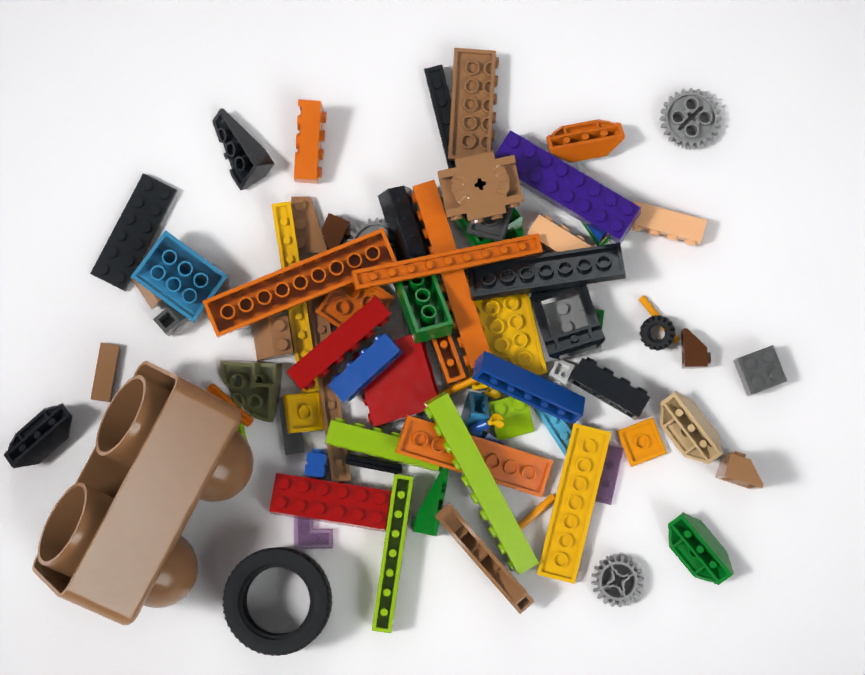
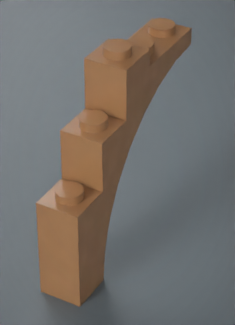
[435,503,535,614]

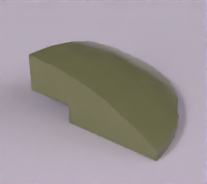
[220,360,282,422]

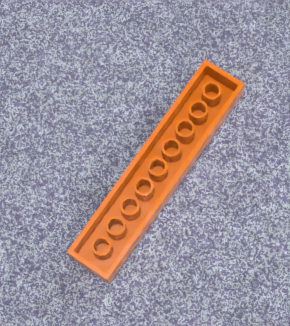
[202,228,397,338]

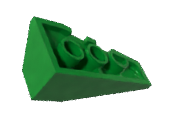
[411,467,449,536]

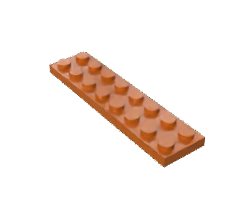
[395,415,553,498]

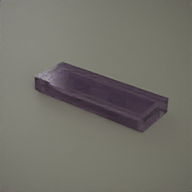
[595,445,624,505]

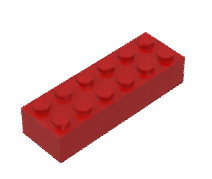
[286,296,391,391]
[269,473,392,532]

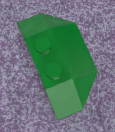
[668,512,734,585]

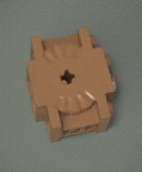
[437,151,524,224]

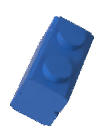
[304,449,329,478]

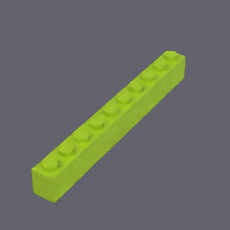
[424,391,539,575]

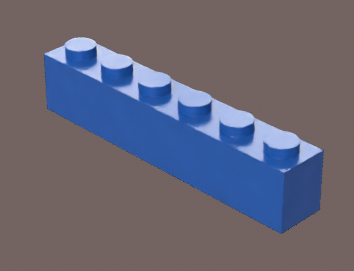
[472,351,585,425]

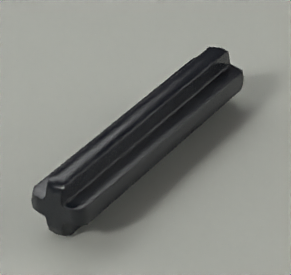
[345,454,402,474]

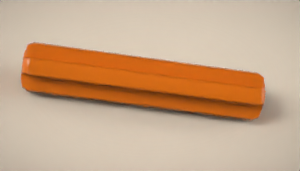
[206,384,254,427]

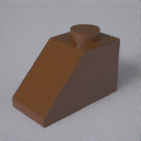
[681,328,711,369]

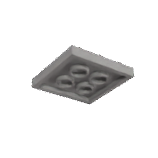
[532,296,602,363]

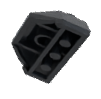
[4,403,73,468]

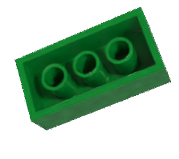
[393,275,454,344]

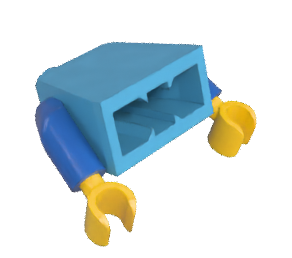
[461,387,504,437]

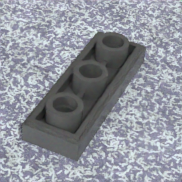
[278,397,305,455]

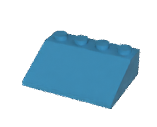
[131,230,228,323]

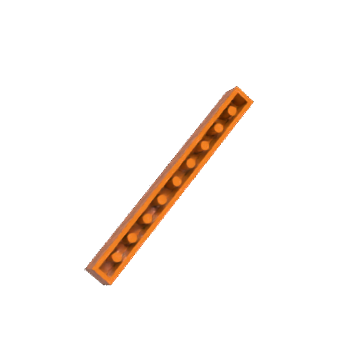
[410,180,490,370]

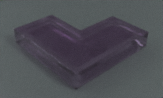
[294,517,333,549]

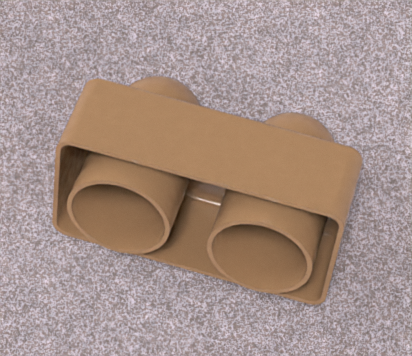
[32,361,254,625]

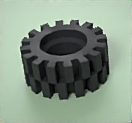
[639,315,676,351]

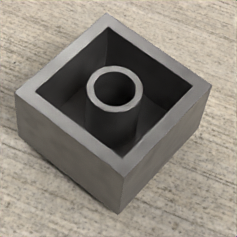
[733,345,787,396]

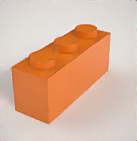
[430,335,466,386]

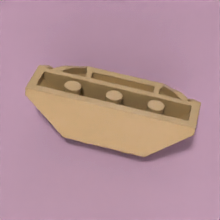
[660,391,723,464]

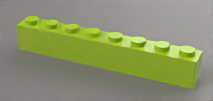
[372,474,414,633]

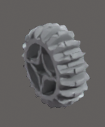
[591,554,644,607]

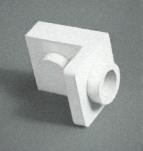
[548,360,575,388]

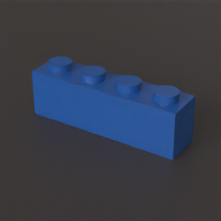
[328,333,404,404]

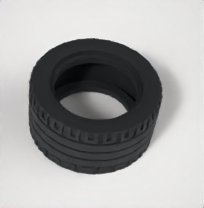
[222,547,332,656]

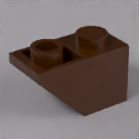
[321,213,352,249]

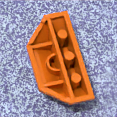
[546,119,625,163]

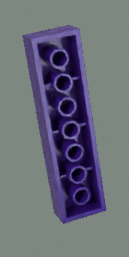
[494,130,641,245]

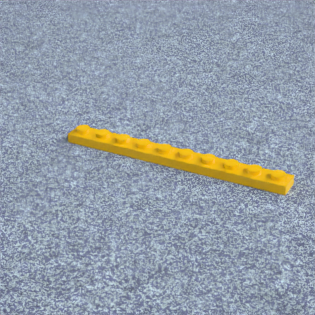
[271,201,320,393]

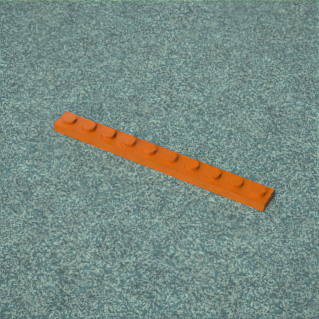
[351,233,543,291]

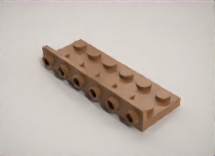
[448,48,499,161]

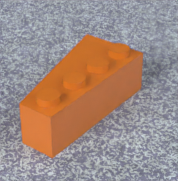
[294,99,327,184]

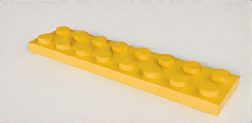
[537,423,612,584]

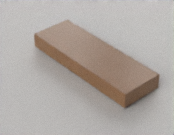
[91,343,121,402]

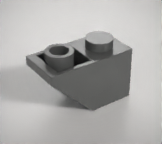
[153,306,189,336]

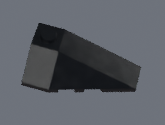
[212,108,275,191]

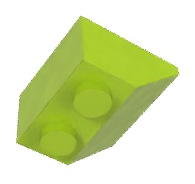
[488,397,534,441]

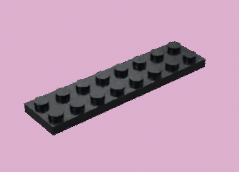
[468,243,626,301]

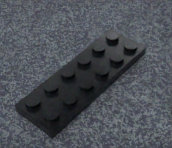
[90,173,178,291]

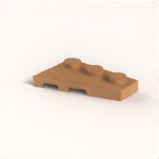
[291,197,328,254]

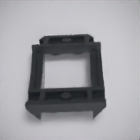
[530,284,605,360]

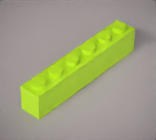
[324,418,440,472]

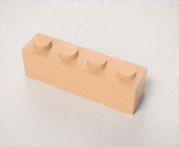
[630,201,707,246]
[526,214,596,253]

